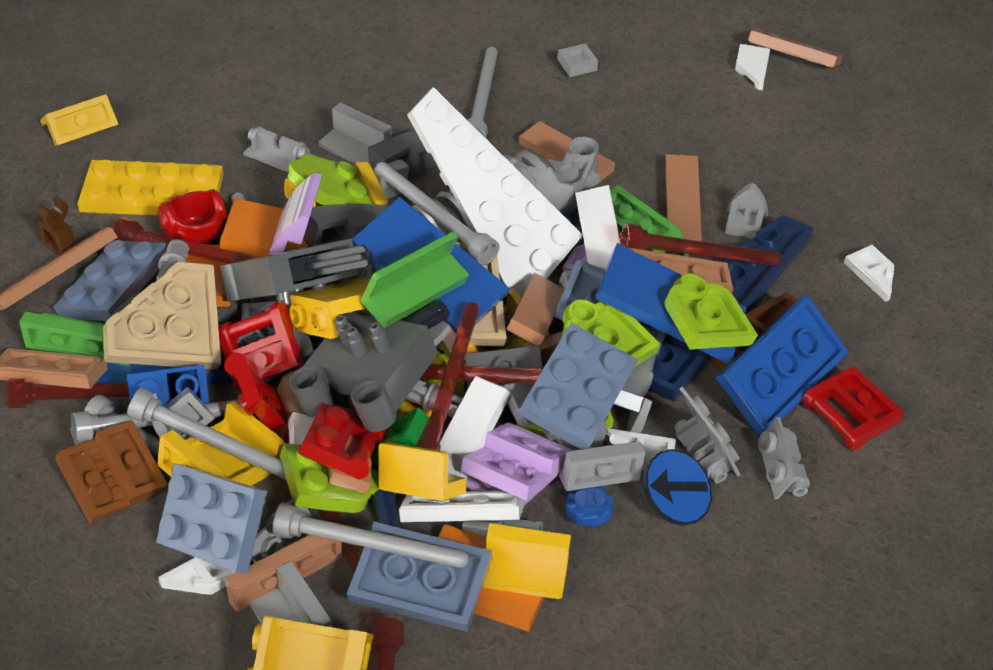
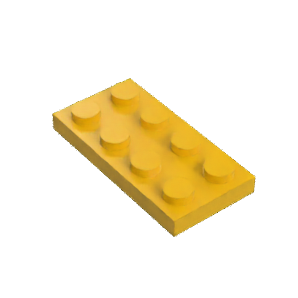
[78,160,224,216]

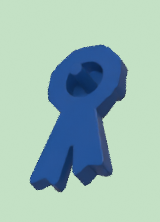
[565,485,613,527]

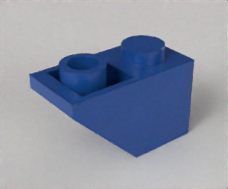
[127,365,209,406]

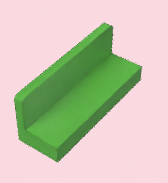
[610,185,691,257]
[360,231,469,329]
[19,311,131,367]

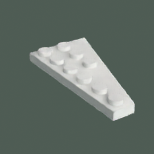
[407,87,583,298]

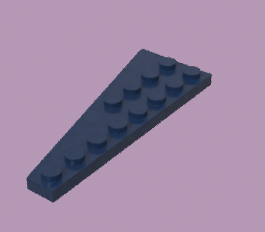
[649,215,814,402]

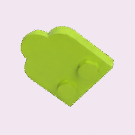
[287,154,372,205]
[664,273,758,350]
[561,300,660,368]
[279,443,379,513]

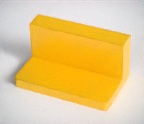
[40,94,118,147]
[379,442,466,501]
[483,523,571,599]

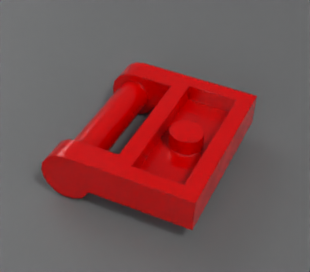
[218,301,305,389]
[224,353,289,440]
[801,366,904,451]
[298,402,385,479]

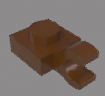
[37,195,74,255]

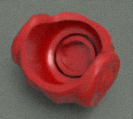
[157,189,228,246]

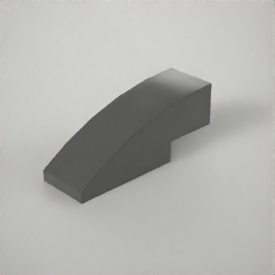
[368,130,438,177]
[303,204,389,246]

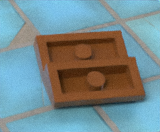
[55,420,168,525]

